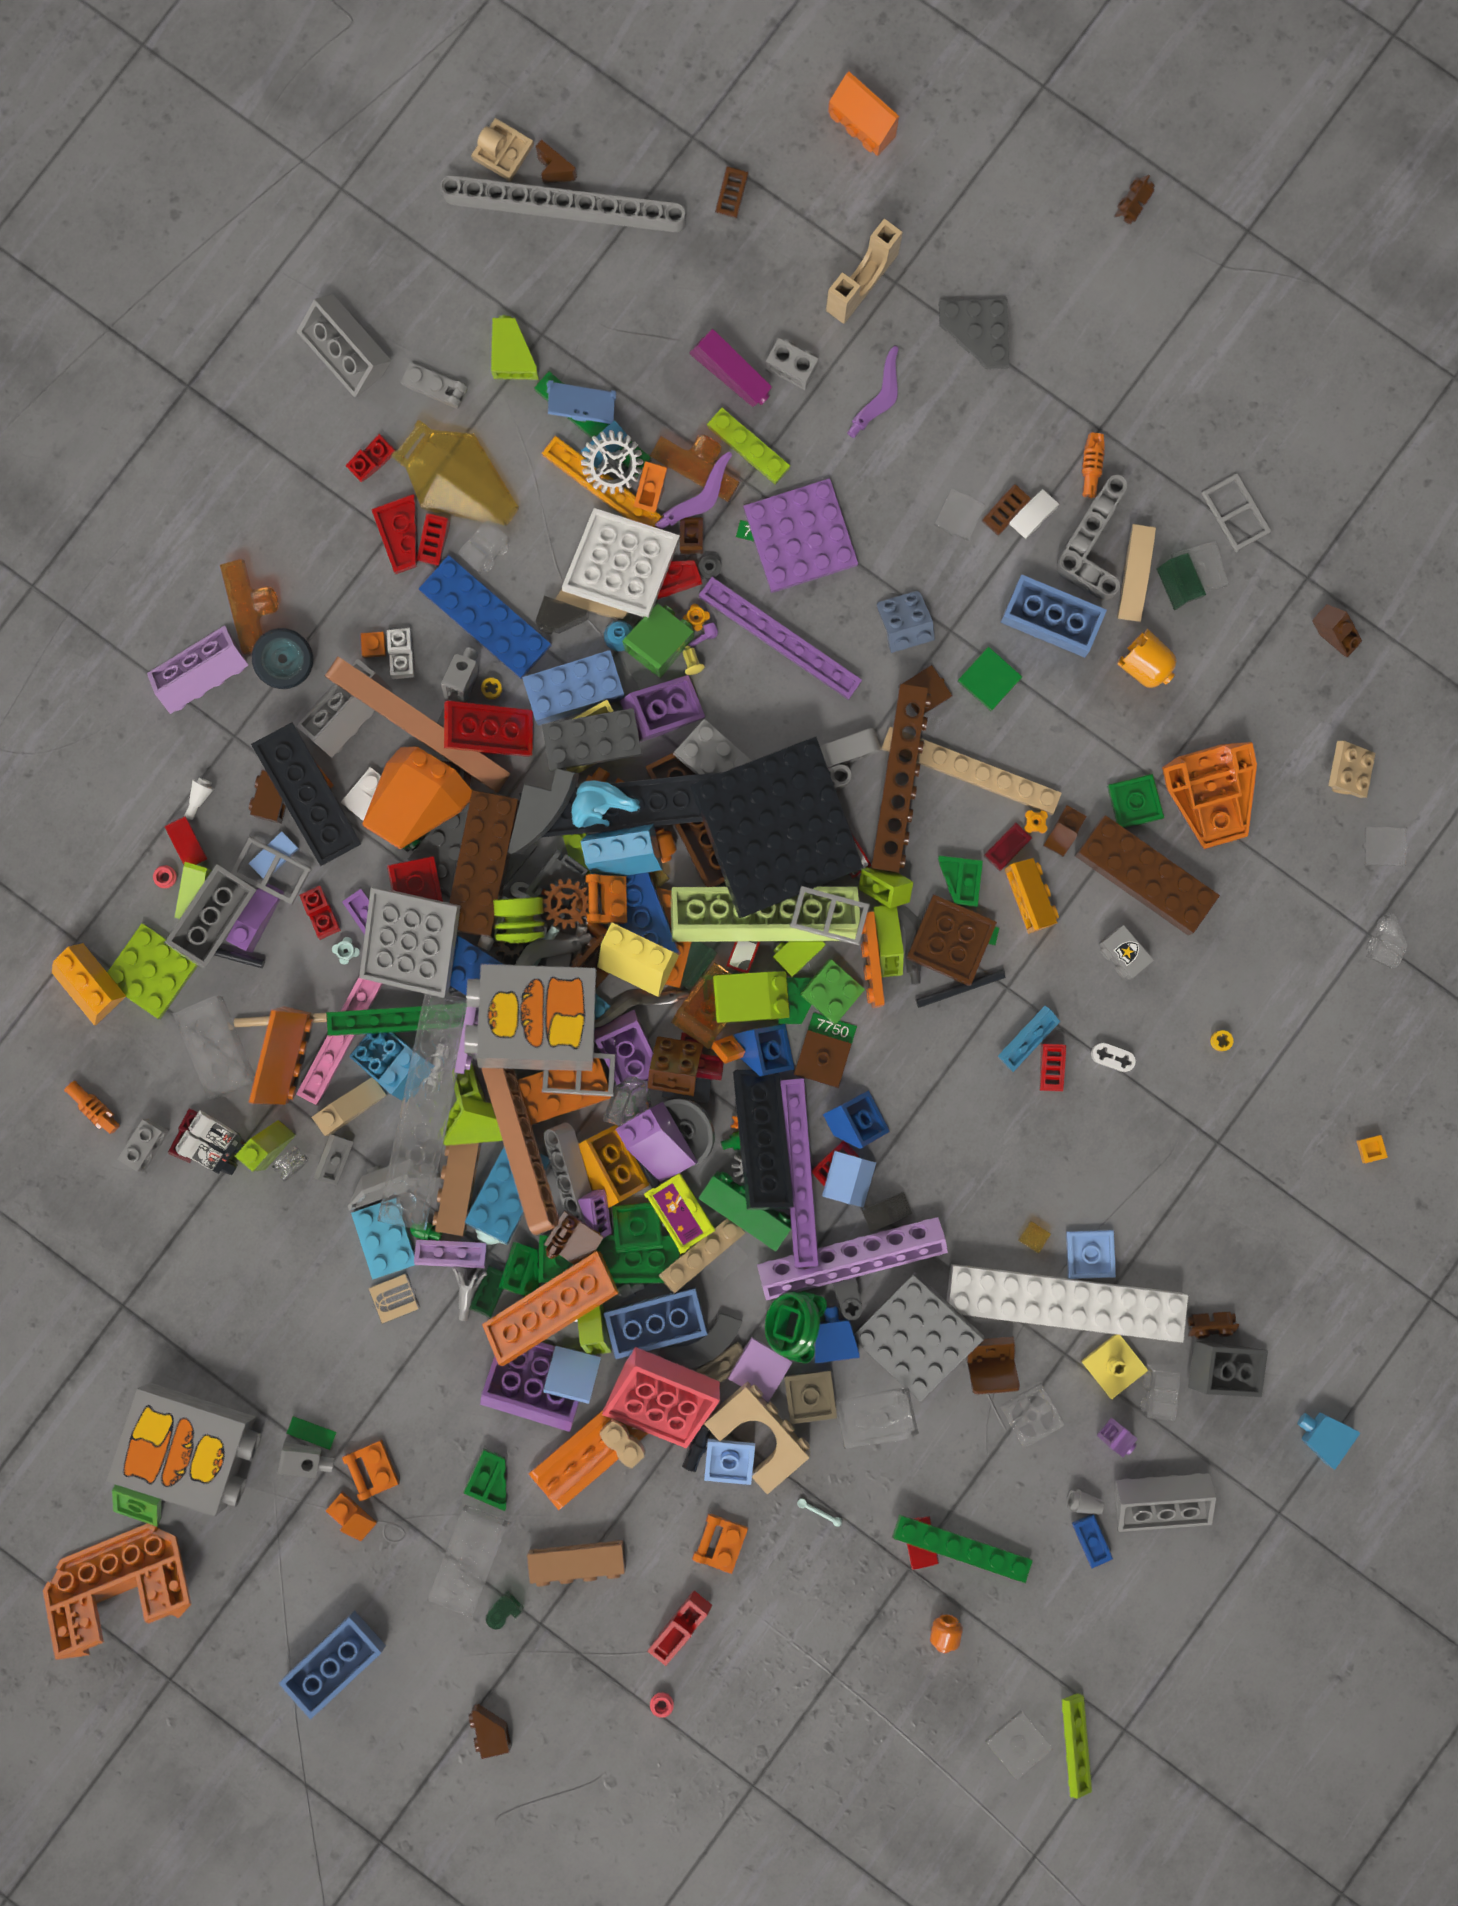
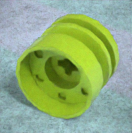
[493,897,545,943]

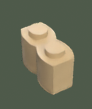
[600,1419,646,1468]

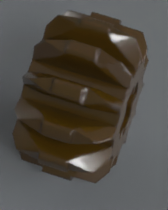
[493,928,531,964]

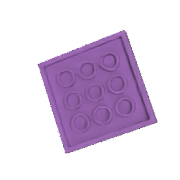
[743,478,858,593]

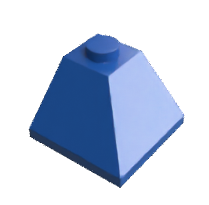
[734,1024,795,1076]
[823,1090,890,1149]

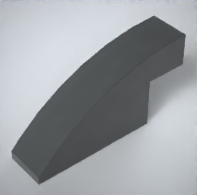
[508,769,579,854]

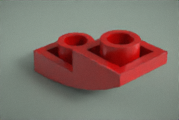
[345,434,397,482]
[164,816,207,865]
[299,886,341,940]

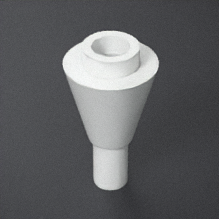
[184,777,214,820]

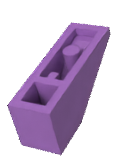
[225,884,284,953]
[1097,1417,1137,1457]

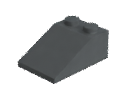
[1188,1341,1268,1397]

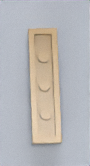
[658,1218,745,1294]

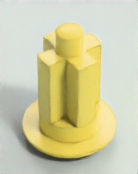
[683,646,705,675]

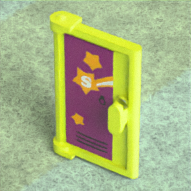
[644,1173,716,1254]

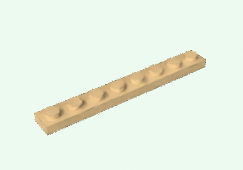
[881,727,1061,815]

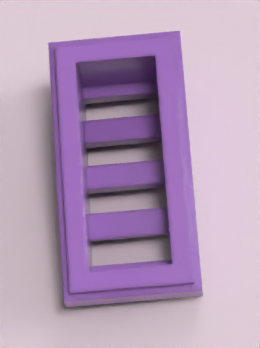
[578,1189,611,1238]

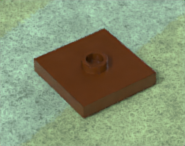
[794,1030,852,1088]

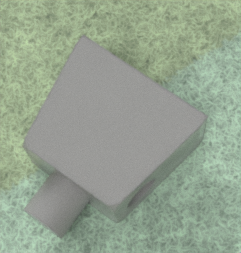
[441,648,479,703]
[278,1442,334,1478]

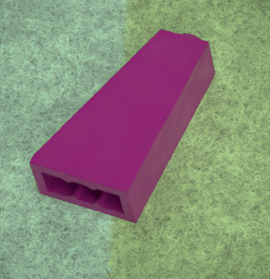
[689,329,772,407]

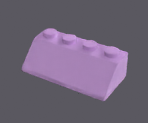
[147,625,248,714]

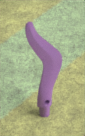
[847,346,898,438]
[655,452,732,530]

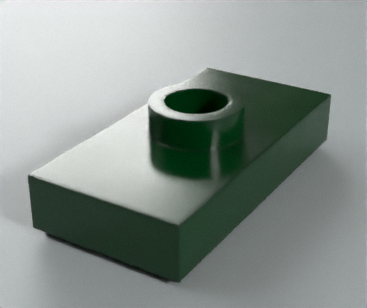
[469,1266,504,1319]

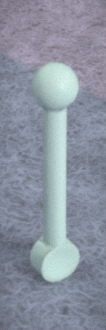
[797,1498,842,1527]

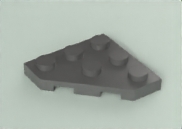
[939,299,1009,369]

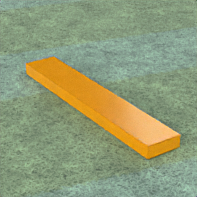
[542,436,663,528]

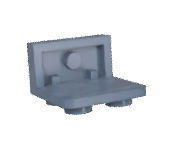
[877,591,935,653]

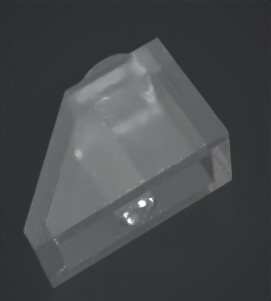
[603,1076,652,1126]

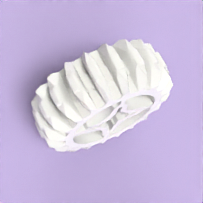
[581,430,643,494]

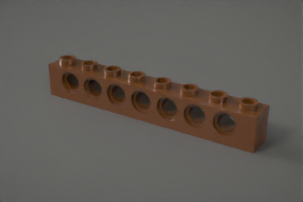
[871,684,931,872]

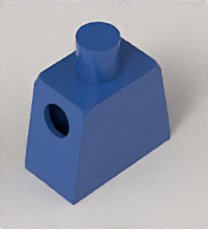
[814,1306,860,1363]

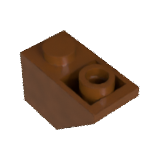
[1312,604,1362,658]
[249,770,286,824]
[469,1704,512,1759]

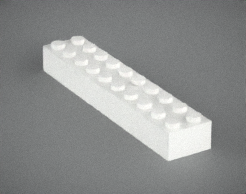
[946,1264,1188,1343]

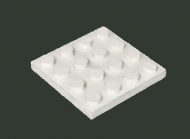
[562,508,680,618]

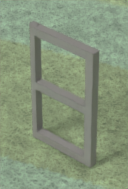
[1201,474,1271,552]
[231,837,312,905]
[790,886,869,945]
[541,1053,616,1097]

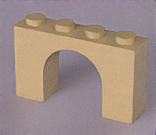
[826,219,903,324]
[704,1381,810,1494]

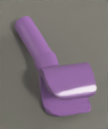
[689,623,718,648]

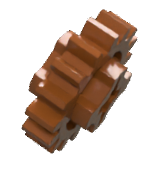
[543,878,589,929]

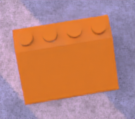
[249,1006,313,1105]

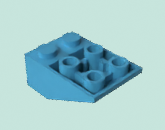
[349,1032,434,1103]

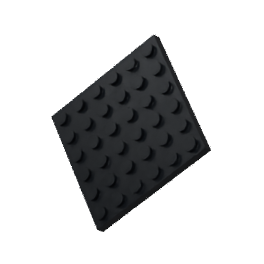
[690,736,864,918]

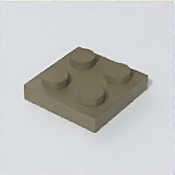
[784,1370,837,1424]

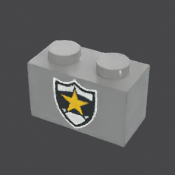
[1099,925,1154,980]

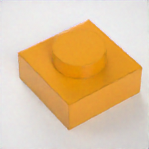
[1357,1135,1388,1163]

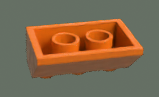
[828,71,899,156]

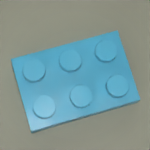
[351,1198,415,1280]

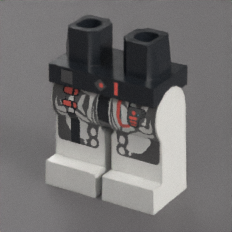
[175,1110,246,1175]

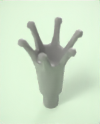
[452,1267,487,1321]

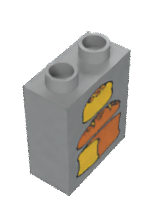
[464,964,596,1071]
[106,1383,261,1516]

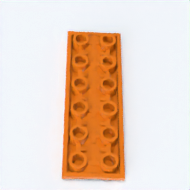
[528,1409,648,1510]

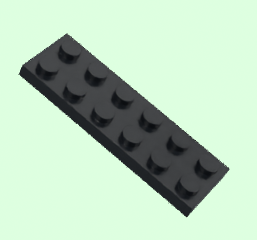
[251,722,361,866]
[733,1070,794,1210]

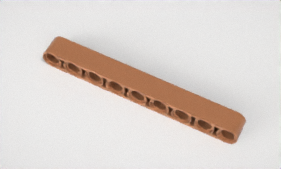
[325,656,511,793]
[482,1068,559,1235]

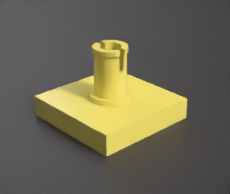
[1081,1334,1148,1400]

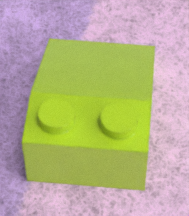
[713,971,790,1023]

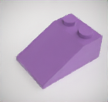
[620,675,705,742]
[594,1010,653,1097]
[616,1102,698,1183]

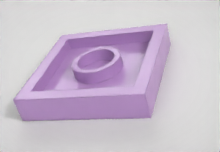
[728,1337,792,1402]

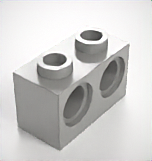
[765,338,819,390]
[117,1119,169,1172]

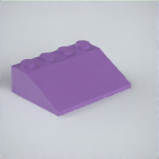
[480,1342,580,1432]

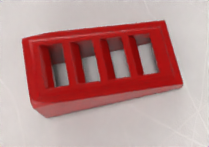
[417,513,450,566]
[1039,1044,1066,1092]
[812,1141,859,1187]

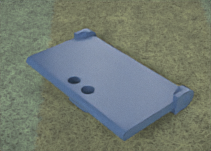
[547,380,616,424]

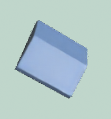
[822,1151,876,1208]
[704,1439,755,1485]

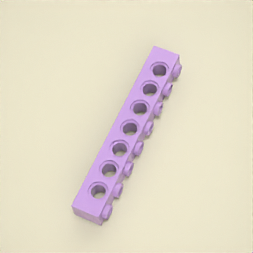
[757,1217,948,1300]

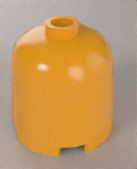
[1117,629,1177,688]

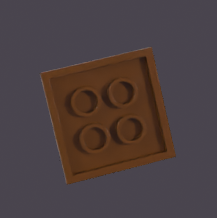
[906,894,997,986]

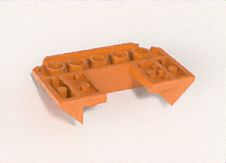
[43,1523,191,1660]

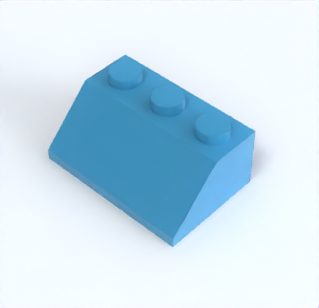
[581,824,663,876]

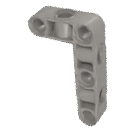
[1057,475,1127,601]

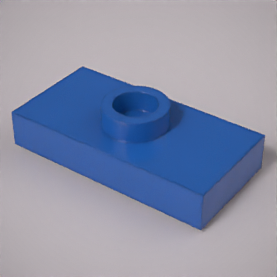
[1071,1514,1113,1568]

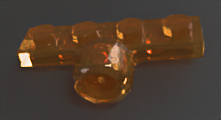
[650,434,740,503]
[220,559,279,655]

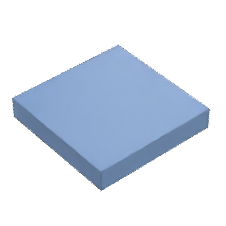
[1066,1230,1116,1279]
[543,1346,601,1404]

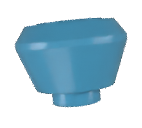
[604,620,633,651]

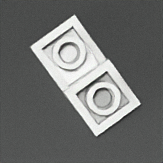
[1009,489,1059,539]
[387,628,414,679]

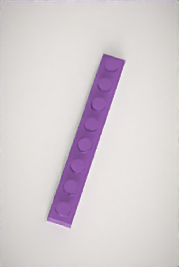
[699,577,862,700]
[781,1078,819,1268]

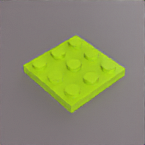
[107,923,198,1019]

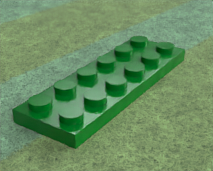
[538,1235,680,1283]

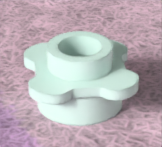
[332,937,360,965]

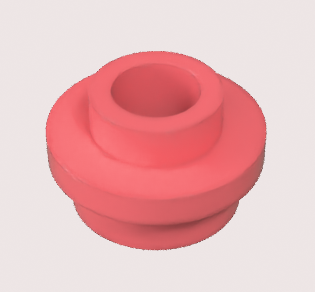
[153,865,177,889]
[650,1692,674,1717]

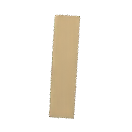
[1117,524,1156,622]

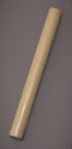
[234,1013,327,1027]

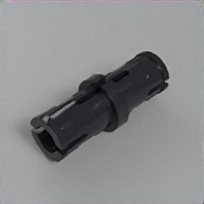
[682,1424,711,1472]

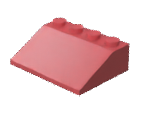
[602,1347,720,1448]

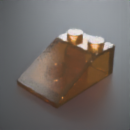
[671,962,731,1049]

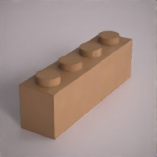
[433,1143,482,1236]
[527,1540,626,1586]

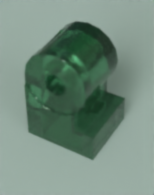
[486,1590,524,1630]

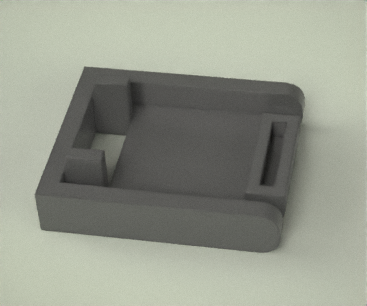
[525,848,591,919]

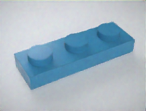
[998,1006,1060,1072]

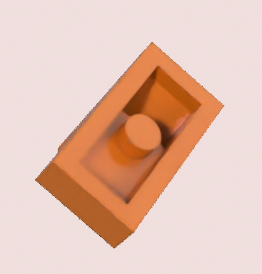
[634,461,668,513]
[326,1491,377,1541]

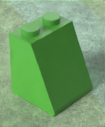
[622,604,694,679]

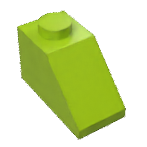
[858,868,913,908]
[773,941,826,978]
[450,1063,486,1102]

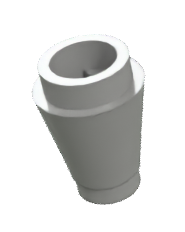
[1067,1489,1104,1515]

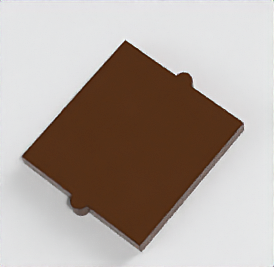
[898,665,952,715]

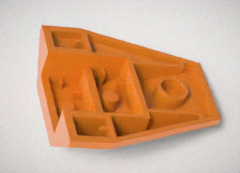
[1162,742,1257,849]
[362,746,472,849]

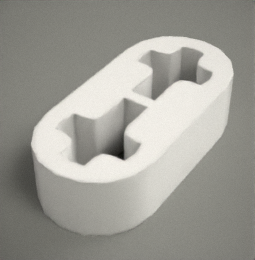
[1091,1043,1136,1072]

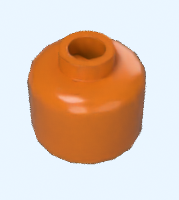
[655,828,677,863]
[930,1614,963,1653]

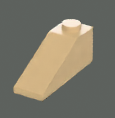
[312,1077,387,1136]

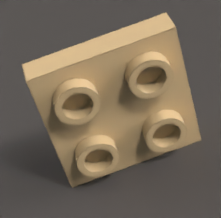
[471,118,534,182]
[1328,741,1376,798]

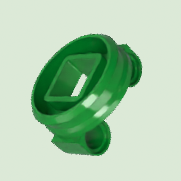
[765,1291,827,1363]

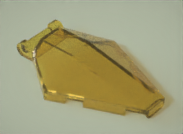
[391,420,519,526]

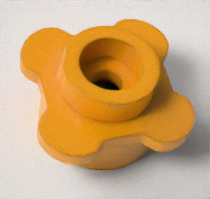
[683,604,710,631]
[1024,810,1048,833]

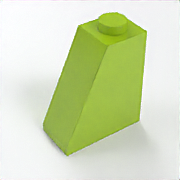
[491,315,539,380]
[174,862,212,919]
[873,904,904,977]
[439,1095,503,1146]
[235,1120,296,1172]
[577,1303,612,1355]

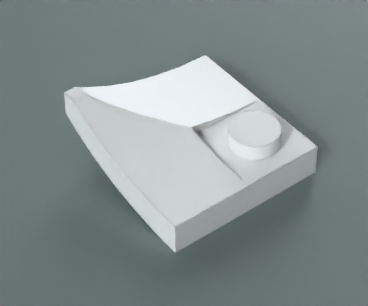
[341,767,381,820]

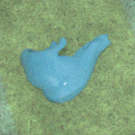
[572,780,640,828]

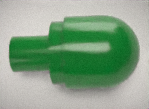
[720,1131,741,1151]
[410,1219,443,1241]

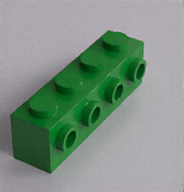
[698,1171,792,1251]

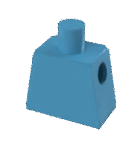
[1297,1412,1360,1470]

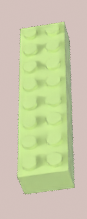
[670,887,860,942]

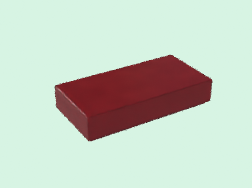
[983,823,1032,871]

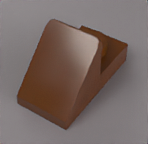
[535,140,577,184]
[680,518,703,554]
[1043,805,1087,857]

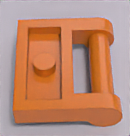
[586,874,627,924]
[342,1439,400,1501]
[692,1513,748,1574]

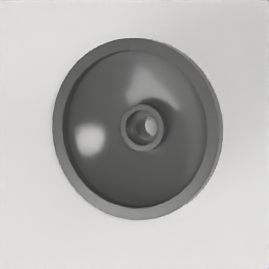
[664,1098,715,1166]

